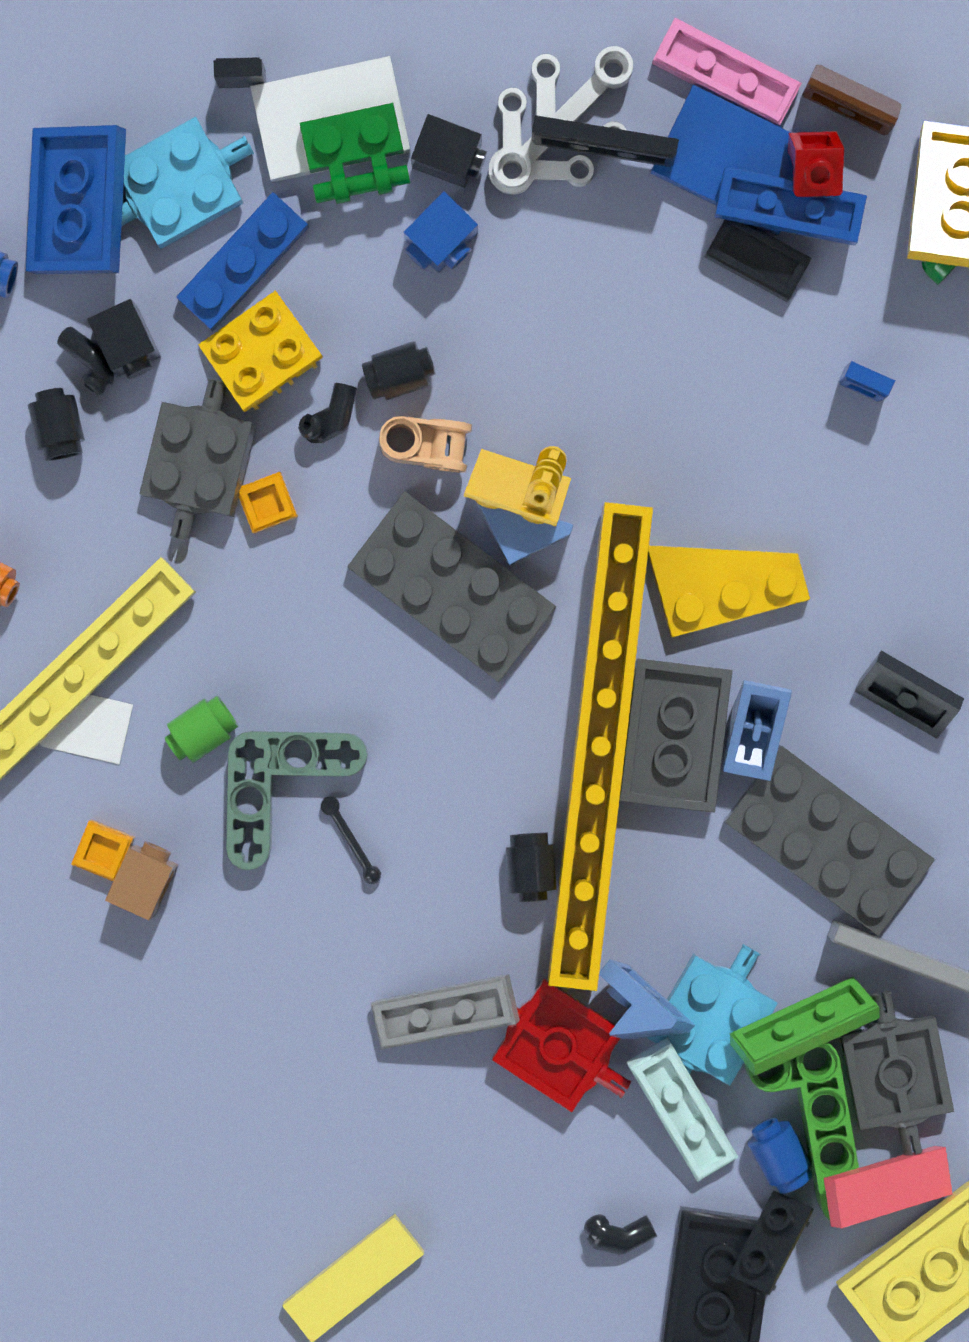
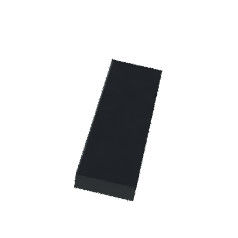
[532,115,679,167]

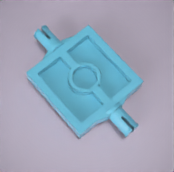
[122,117,254,249]
[647,944,778,1086]

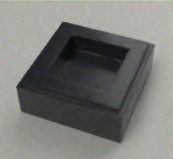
[213,57,266,88]

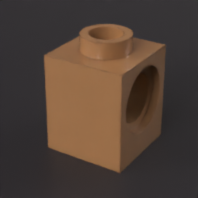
[105,841,179,921]

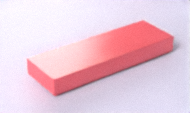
[824,1146,953,1228]

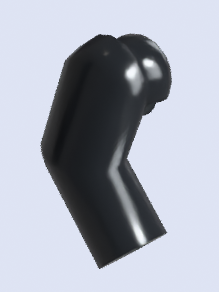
[584,1214,657,1255]

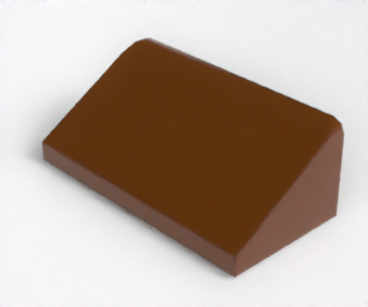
[802,64,902,136]

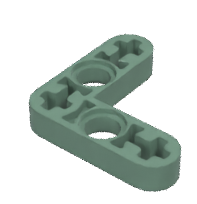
[226,731,368,870]

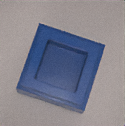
[838,361,896,402]

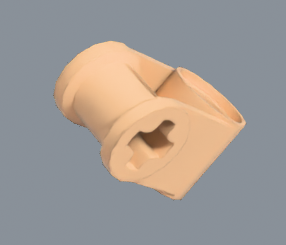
[379,416,472,473]

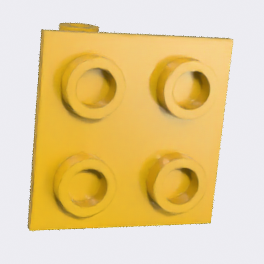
[198,290,323,412]
[463,446,571,527]

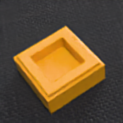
[239,472,298,534]
[71,819,135,881]

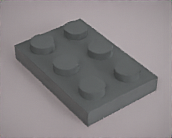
[619,658,733,813]

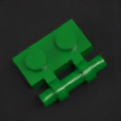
[299,103,410,204]

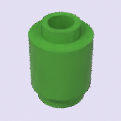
[164,696,239,763]

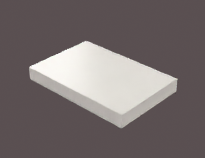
[250,56,411,183]

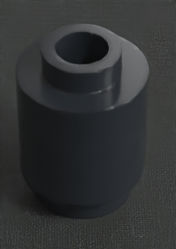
[362,341,436,400]
[27,388,85,461]
[506,832,557,902]

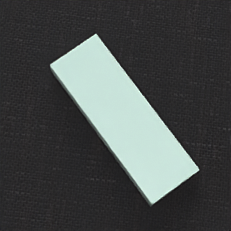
[626,1037,739,1182]

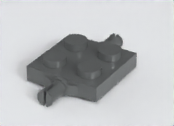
[139,378,256,541]
[840,991,954,1155]

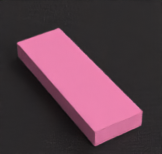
[652,18,802,127]

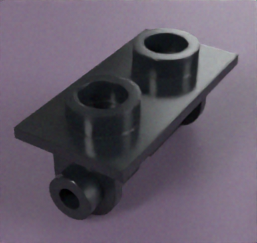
[729,1190,814,1297]

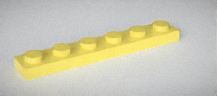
[0,557,196,781]

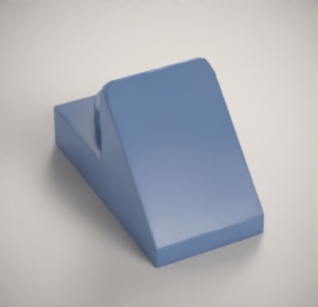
[599,959,695,1039]

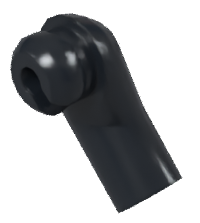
[57,326,114,395]
[298,383,357,444]

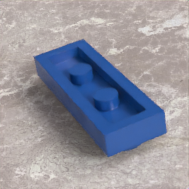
[714,167,867,246]
[176,192,309,331]

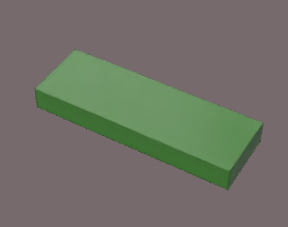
[729,976,880,1076]

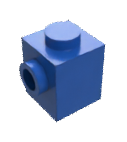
[403,191,478,273]

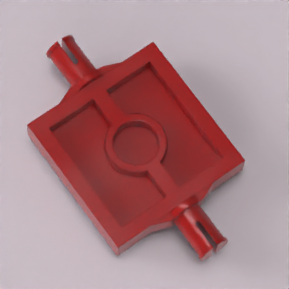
[492,978,632,1112]

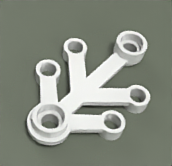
[488,46,633,195]

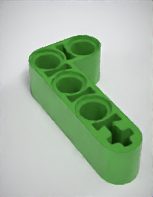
[744,1042,859,1221]

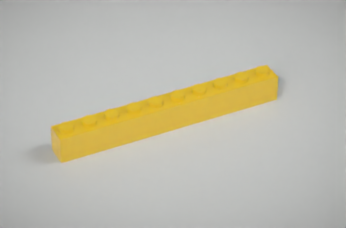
[548,502,653,991]

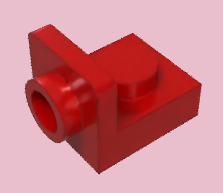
[788,131,844,197]

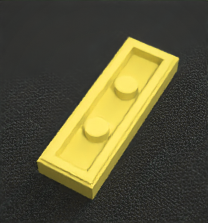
[282,1214,424,1342]

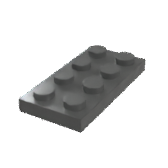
[347,491,556,682]
[723,745,935,936]

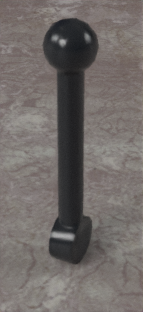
[321,796,381,884]

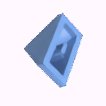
[479,505,574,566]
[723,680,792,781]

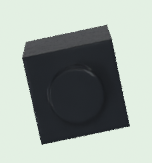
[411,114,487,188]
[87,298,161,379]

